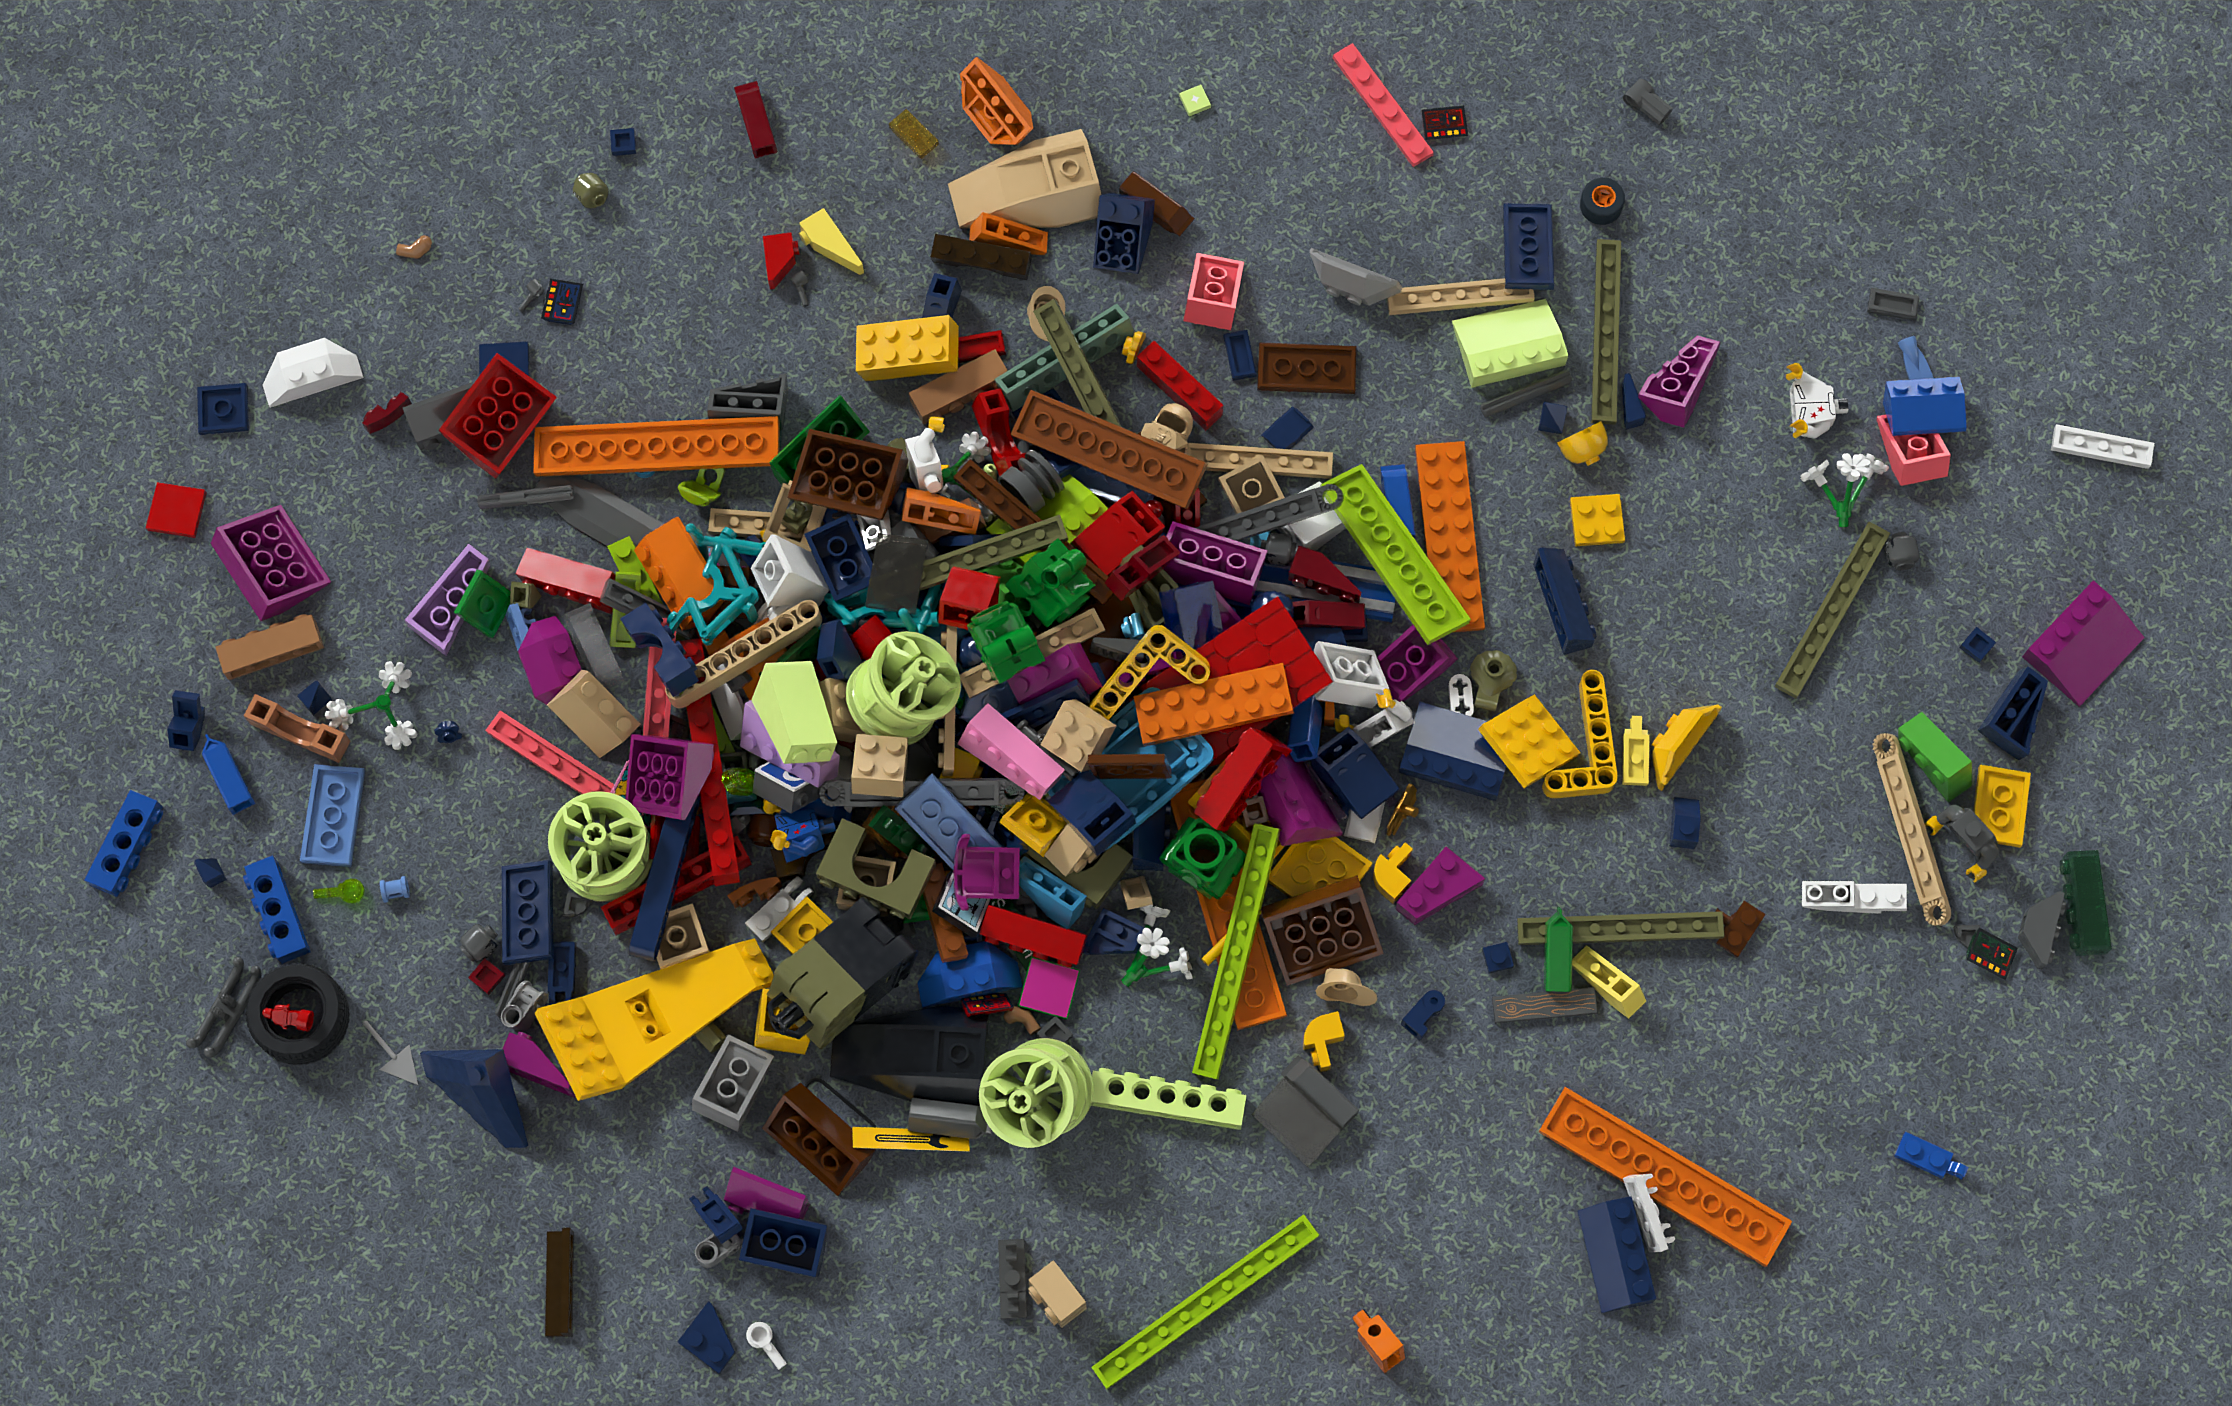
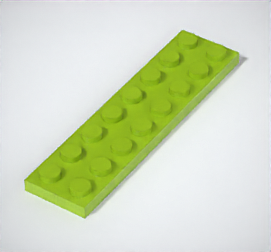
[1320,464,1471,645]

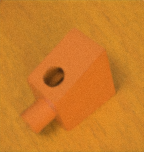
[1353,1309,1405,1373]

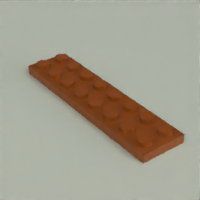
[1010,390,1208,509]

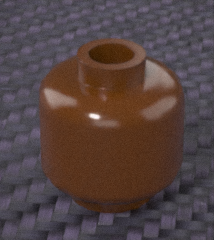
[747,812,778,847]

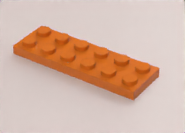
[1133,663,1294,747]

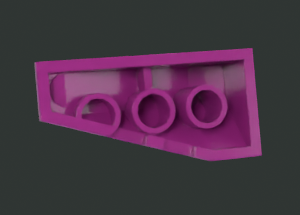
[1638,335,1720,428]

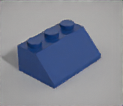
[1883,377,1967,436]

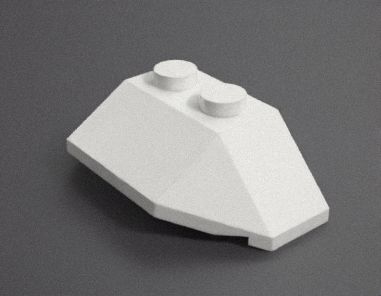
[263,338,364,408]

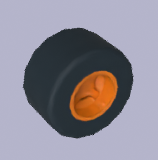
[1580,177,1625,225]

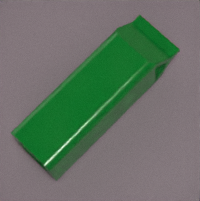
[1544,907,1573,992]

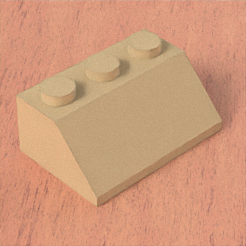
[547,670,640,758]

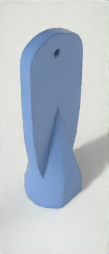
[1898,336,1934,380]

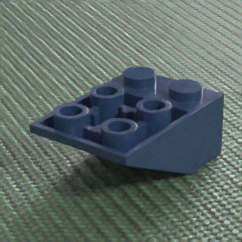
[1093,193,1155,274]
[1311,727,1399,819]
[1047,770,1136,856]

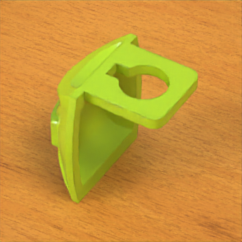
[678,468,725,507]

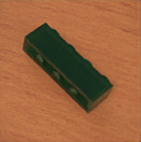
[2060,850,2112,956]

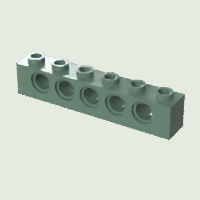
[994,304,1134,412]

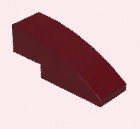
[1105,535,1181,601]

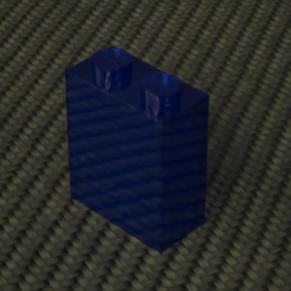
[1159,580,1224,655]

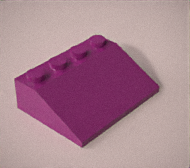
[211,505,331,621]
[2022,580,2145,707]
[625,734,714,820]
[1258,744,1343,846]

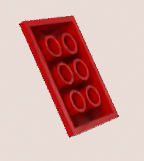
[438,353,557,479]

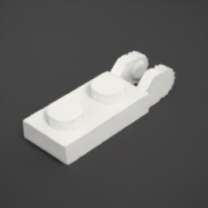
[745,876,814,942]

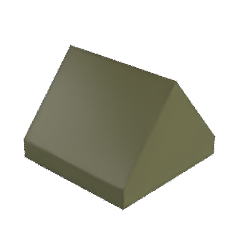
[510,581,542,609]

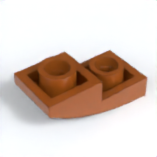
[727,877,782,909]

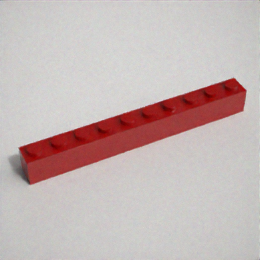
[679,638,740,886]

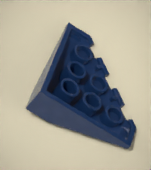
[420,1049,529,1148]

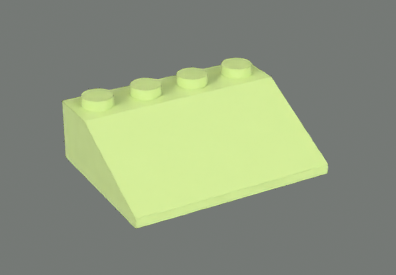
[1452,299,1568,388]

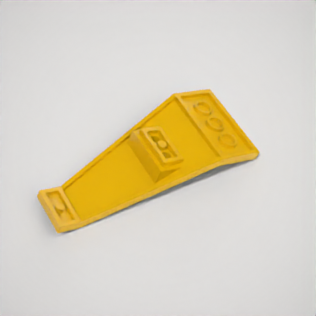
[535,938,774,1101]

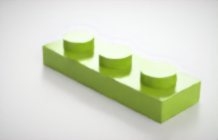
[610,571,641,648]

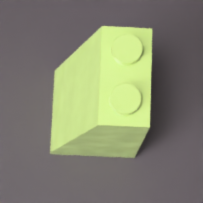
[751,661,837,764]

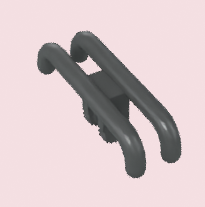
[186,957,262,1058]

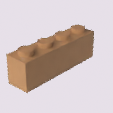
[909,349,1008,425]
[215,614,324,680]

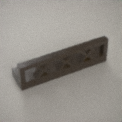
[545,1228,574,1337]

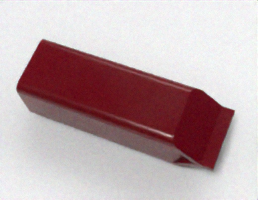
[734,81,778,159]

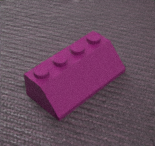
[1164,522,1268,605]

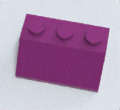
[1007,642,1103,704]
[724,1167,810,1220]

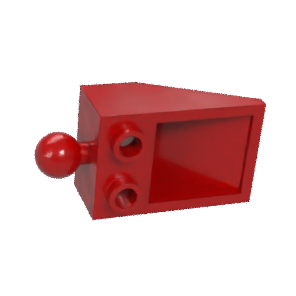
[1072,490,1166,576]

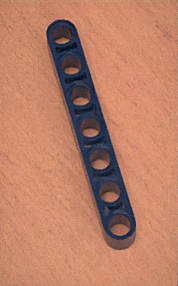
[629,794,700,962]

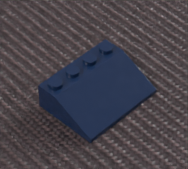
[1399,702,1506,801]

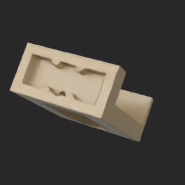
[762,480,827,552]

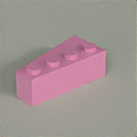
[958,703,1065,800]

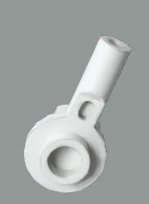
[746,1322,787,1370]

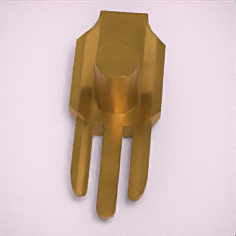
[1387,783,1419,836]

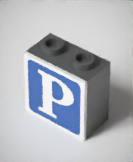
[753,762,821,813]

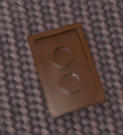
[1087,754,1172,779]

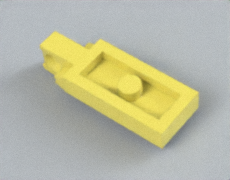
[1622,716,1649,786]

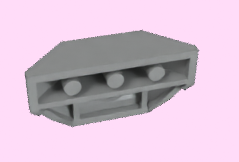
[1309,248,1402,306]

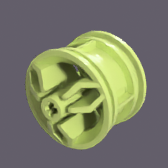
[846,631,961,745]
[548,792,653,902]
[979,1038,1094,1148]

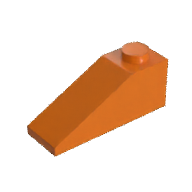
[969,212,1048,255]
[902,487,981,535]

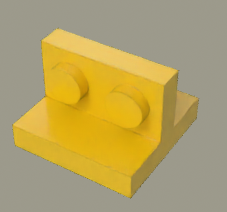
[1000,793,1067,858]

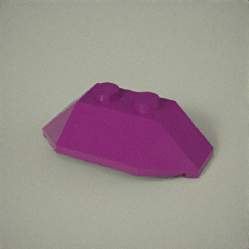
[518,616,582,705]

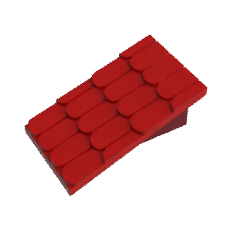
[1140,596,1333,761]

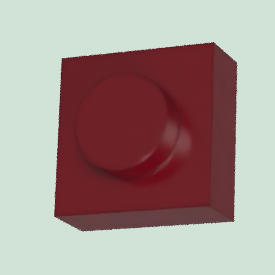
[468,959,505,995]

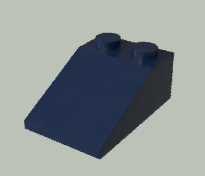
[804,513,879,602]

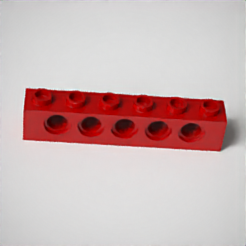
[601,836,752,936]

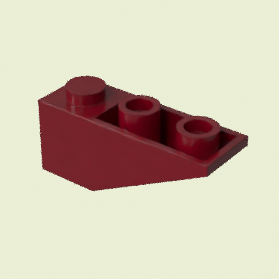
[1288,546,1362,603]
[1292,600,1366,631]

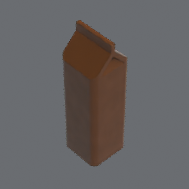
[1119,171,1195,237]

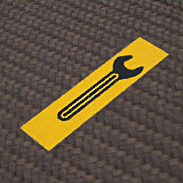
[852,1127,970,1151]

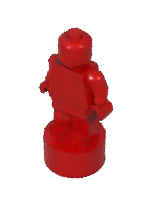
[262,1004,314,1032]

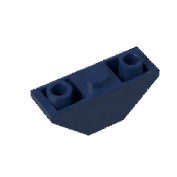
[817,619,863,683]

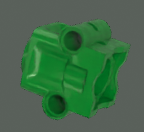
[1005,538,1096,628]
[967,601,1046,684]
[1159,817,1247,900]

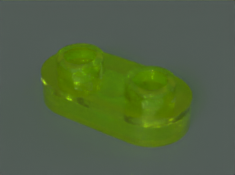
[722,767,755,796]

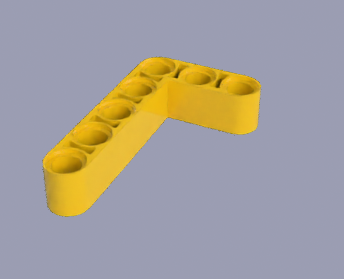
[1087,625,1210,720]
[1542,670,1617,798]

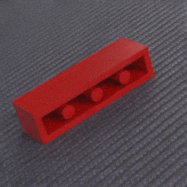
[1137,341,1224,431]
[979,905,1088,968]

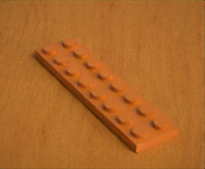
[1415,441,1485,632]

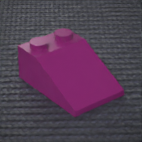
[1377,625,1458,702]
[502,1032,576,1098]

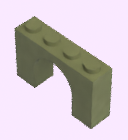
[816,818,936,920]
[1020,835,1133,909]

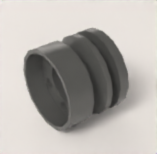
[998,450,1064,514]

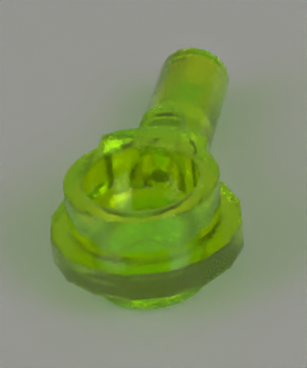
[313,878,365,904]

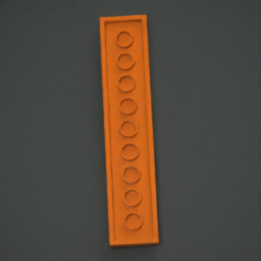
[533,416,780,477]
[1170,779,1287,1031]
[1539,1087,1792,1267]

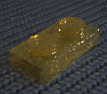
[889,109,939,159]

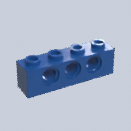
[84,790,163,897]
[243,855,311,964]

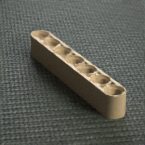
[665,600,822,708]

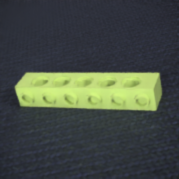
[1091,1068,1246,1130]

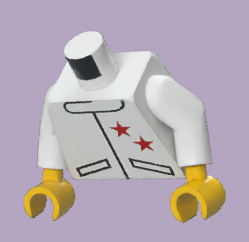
[1786,363,1848,439]
[905,417,950,493]
[1334,688,1414,748]

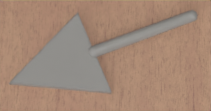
[363,1021,418,1085]

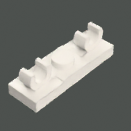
[1623,1174,1675,1252]

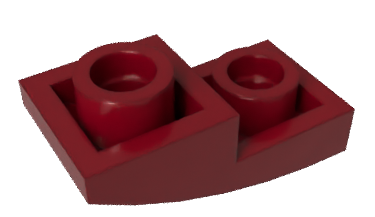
[362,392,412,434]

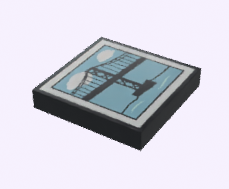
[932,870,992,938]

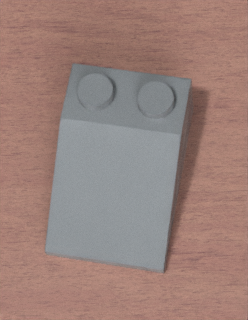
[692,1035,774,1132]

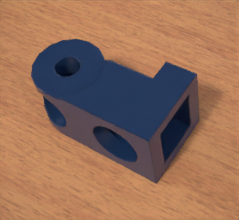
[1401,990,1445,1041]

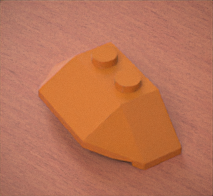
[960,57,1033,145]

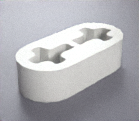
[1448,674,1474,717]

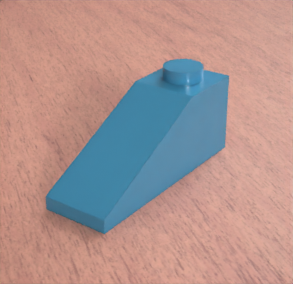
[1019,856,1087,929]

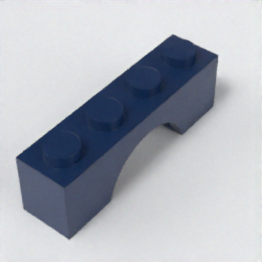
[620,603,699,697]

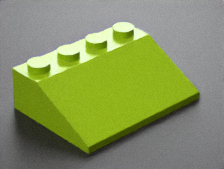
[986,474,1108,567]

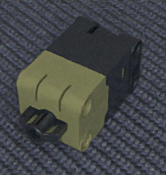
[767,897,918,1049]

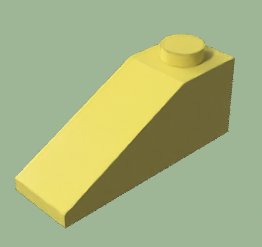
[799,208,864,275]
[1572,945,1646,1019]

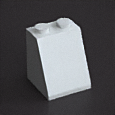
[1277,481,1346,551]
[751,535,829,606]

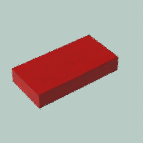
[958,330,1006,363]

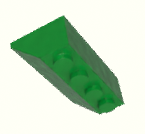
[769,395,870,485]

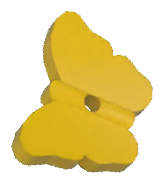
[1122,331,1146,364]

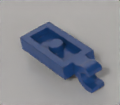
[1894,1132,1969,1180]

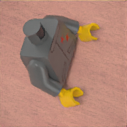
[1925,805,1999,882]

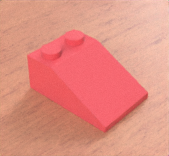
[1183,253,1244,330]
[1877,415,1951,486]

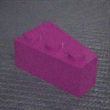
[1395,847,1485,925]

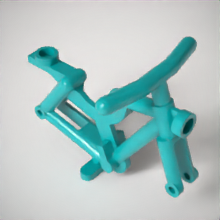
[666,523,766,646]
[818,567,943,634]

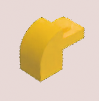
[1373,842,1413,904]
[1303,1011,1345,1072]

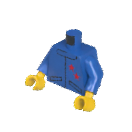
[763,799,836,862]

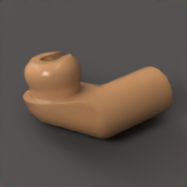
[396,235,432,259]
[1004,1006,1041,1035]

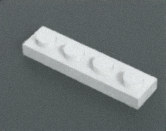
[2051,424,2154,469]

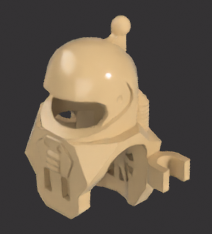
[1141,403,1193,453]

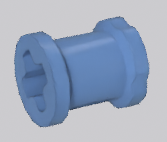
[380,876,410,903]

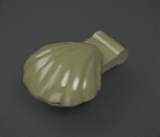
[1470,650,1517,712]

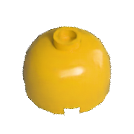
[1557,421,1608,466]

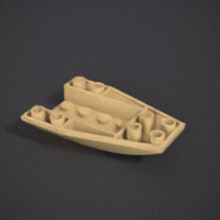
[948,129,1101,228]

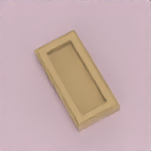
[1120,876,1153,910]

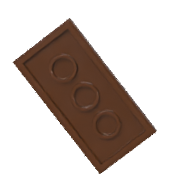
[1257,342,1356,394]

